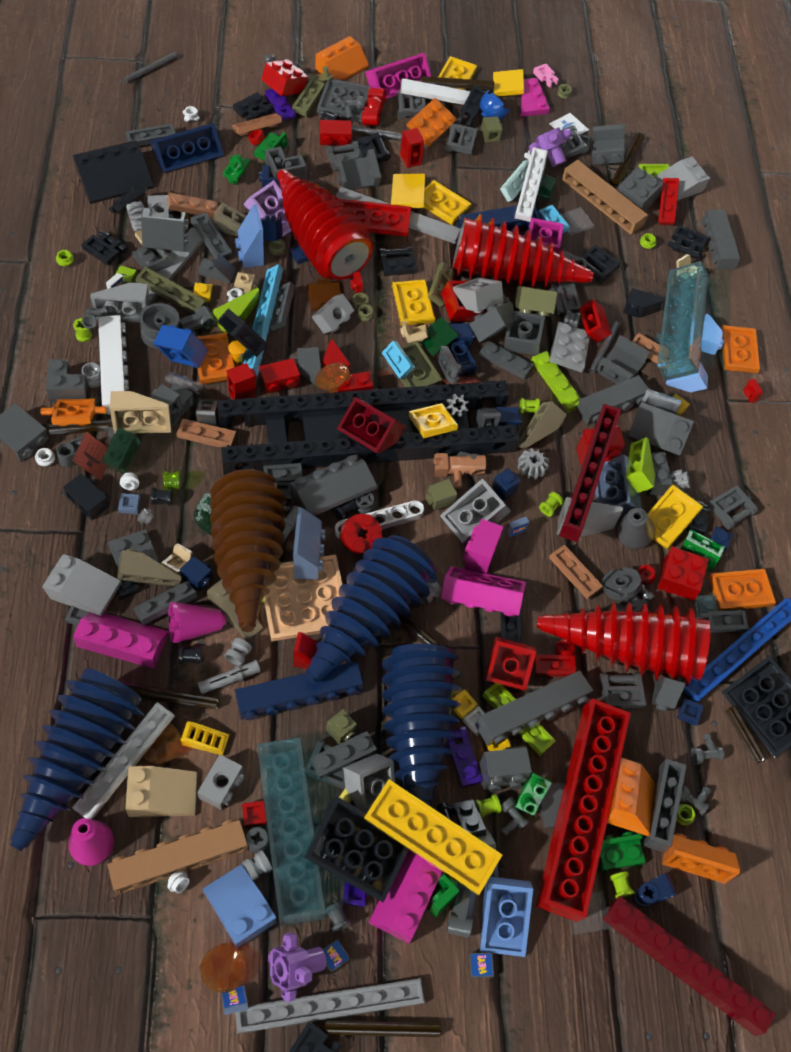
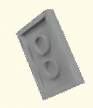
[549,321,590,373]

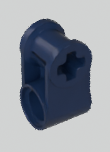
[451,342,477,377]
[633,872,679,908]

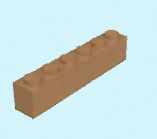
[562,160,648,235]
[107,819,248,896]

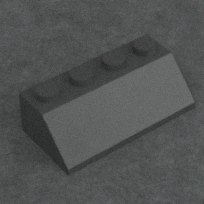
[290,454,378,516]

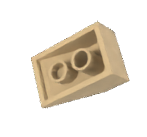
[110,391,171,434]
[126,766,197,817]

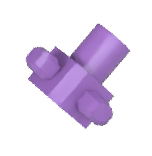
[529,128,572,167]
[268,932,327,1002]

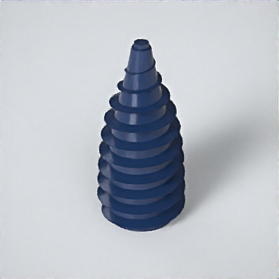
[305,535,437,684]
[382,644,463,807]
[10,668,144,851]

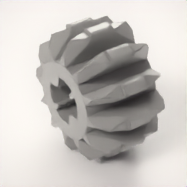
[126,201,144,231]
[518,448,549,480]

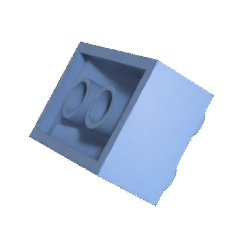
[235,204,264,268]
[202,864,276,949]
[480,877,533,957]

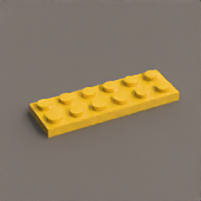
[364,779,502,895]

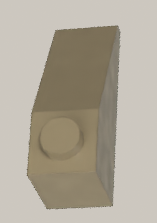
[212,202,246,236]
[517,401,567,448]
[117,549,181,587]
[207,579,263,641]

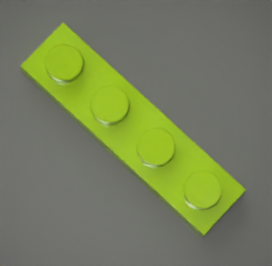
[531,351,581,413]
[482,683,556,756]

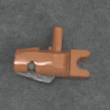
[434,452,486,489]

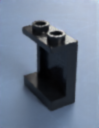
[217,308,268,357]

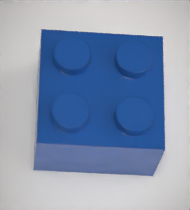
[153,325,208,368]

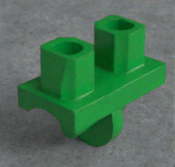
[223,154,250,185]
[514,772,552,816]

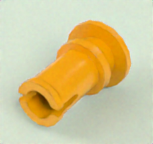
[228,340,246,367]

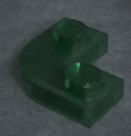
[194,492,212,535]

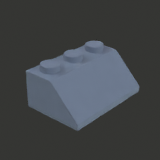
[595,454,642,517]
[293,507,325,580]

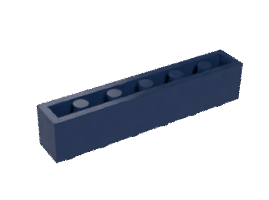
[235,661,363,720]

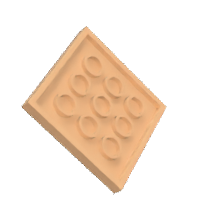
[264,555,342,642]

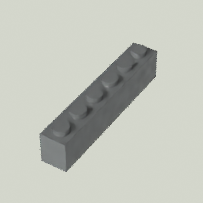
[475,670,593,746]

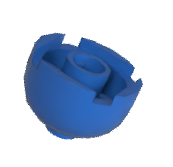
[480,90,510,120]

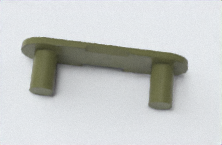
[299,66,333,81]

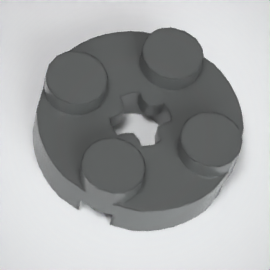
[602,567,642,603]

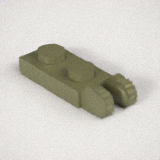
[428,262,454,307]

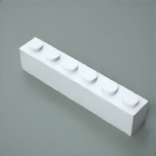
[98,315,129,415]

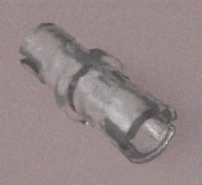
[165,371,203,395]

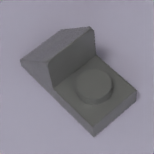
[198,254,236,283]
[196,399,218,426]

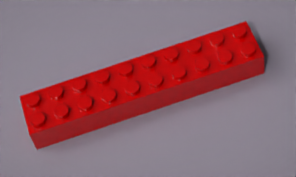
[535,698,631,922]

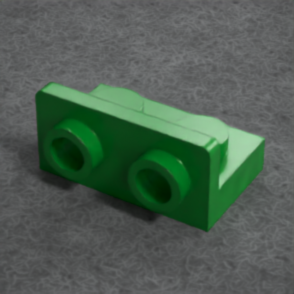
[254,132,288,161]
[680,529,725,571]
[599,832,646,872]
[429,874,459,919]

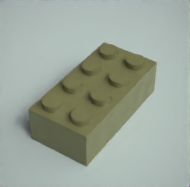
[513,286,557,316]

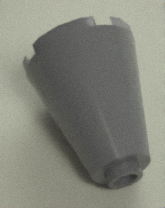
[617,508,655,549]

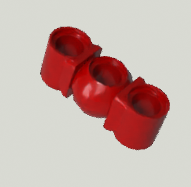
[362,87,386,126]

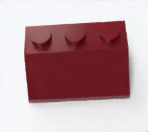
[337,397,406,454]

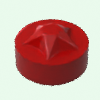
[248,129,265,145]
[637,565,656,585]
[555,640,576,656]

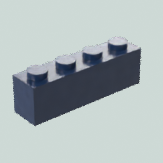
[458,205,527,232]

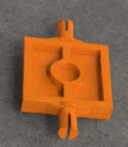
[41,398,107,426]

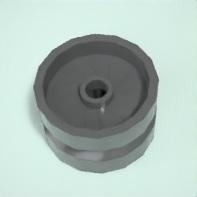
[140,303,180,349]

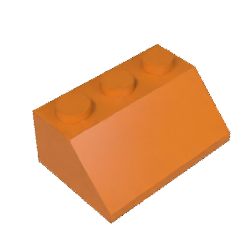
[315,36,369,81]
[607,758,655,836]
[662,833,740,884]

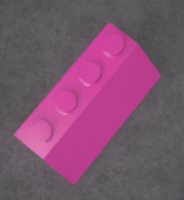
[365,52,431,99]
[441,566,526,616]
[73,612,169,669]
[369,849,442,944]

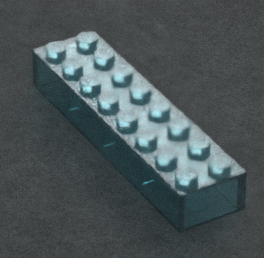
[657,261,708,381]
[257,738,326,927]

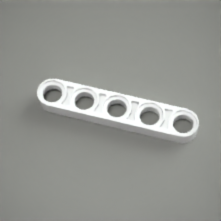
[335,501,424,539]

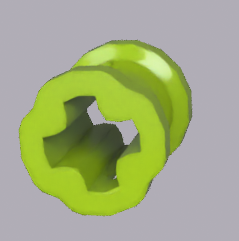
[73,318,92,342]
[520,398,540,414]
[539,492,564,517]
[474,794,501,819]
[609,871,635,898]

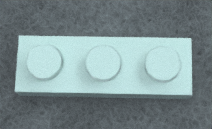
[500,160,529,202]

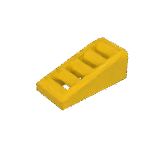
[181,721,229,756]

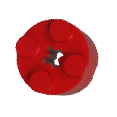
[340,514,382,554]

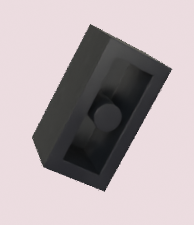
[63,473,109,521]

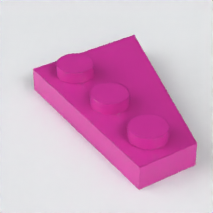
[520,78,550,117]

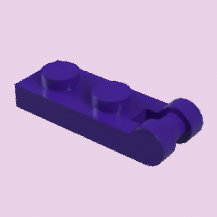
[265,89,295,122]
[447,726,483,789]

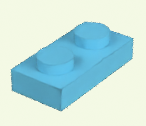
[538,205,570,234]
[382,341,415,379]

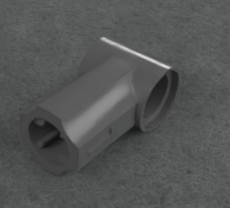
[179,306,216,331]
[446,889,476,939]

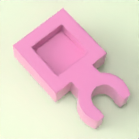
[533,64,559,87]

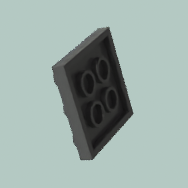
[317,79,372,123]

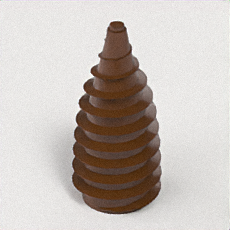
[210,469,286,632]

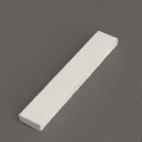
[401,78,470,105]
[515,147,548,222]
[72,702,175,819]

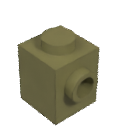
[481,116,503,143]
[426,479,457,510]
[326,709,357,744]

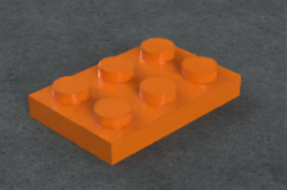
[406,98,457,147]
[721,325,760,373]
[197,332,234,384]
[708,569,776,611]

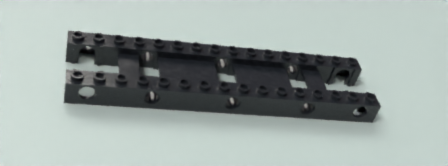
[217,380,519,475]

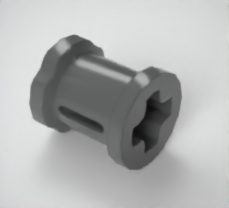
[324,902,352,932]

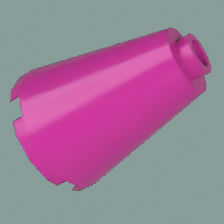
[168,602,226,643]
[68,818,114,866]

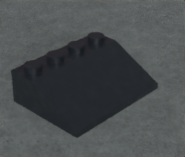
[73,140,154,204]
[721,655,791,758]
[304,796,409,903]

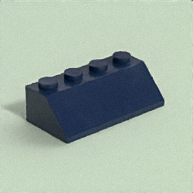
[149,123,224,173]

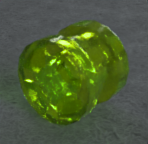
[163,470,180,490]

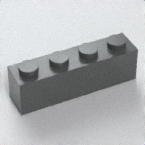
[701,210,740,270]
[576,375,649,425]
[643,759,687,853]

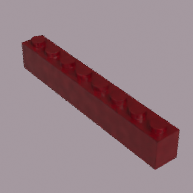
[559,404,622,542]
[602,896,776,1037]

